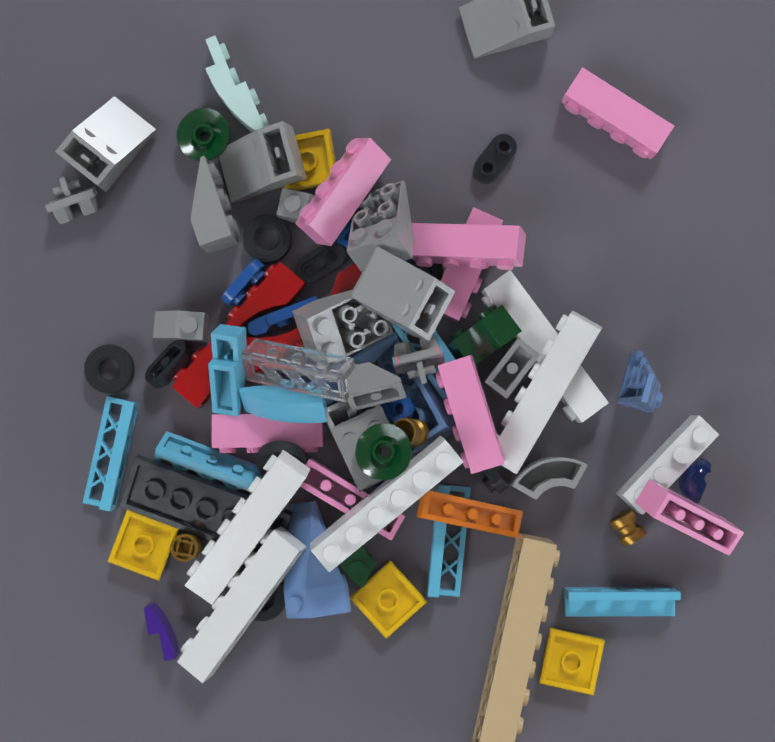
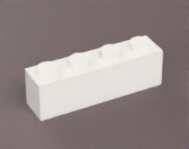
[616,415,719,515]

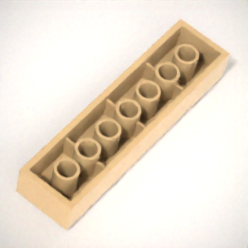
[471,532,560,742]

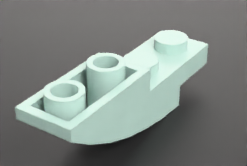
[205,36,269,132]

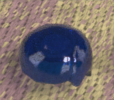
[678,458,711,504]

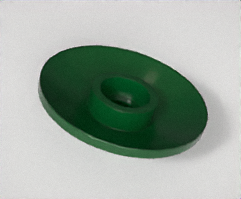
[177,108,230,161]
[355,423,412,480]

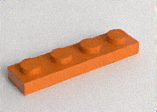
[416,490,523,538]

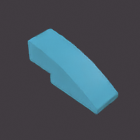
[208,324,247,416]
[239,382,327,423]

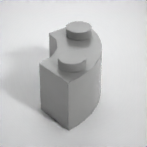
[509,457,588,500]

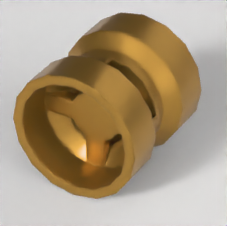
[393,418,429,447]
[609,509,647,547]
[171,532,203,562]

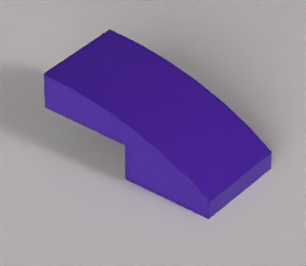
[144,602,180,661]

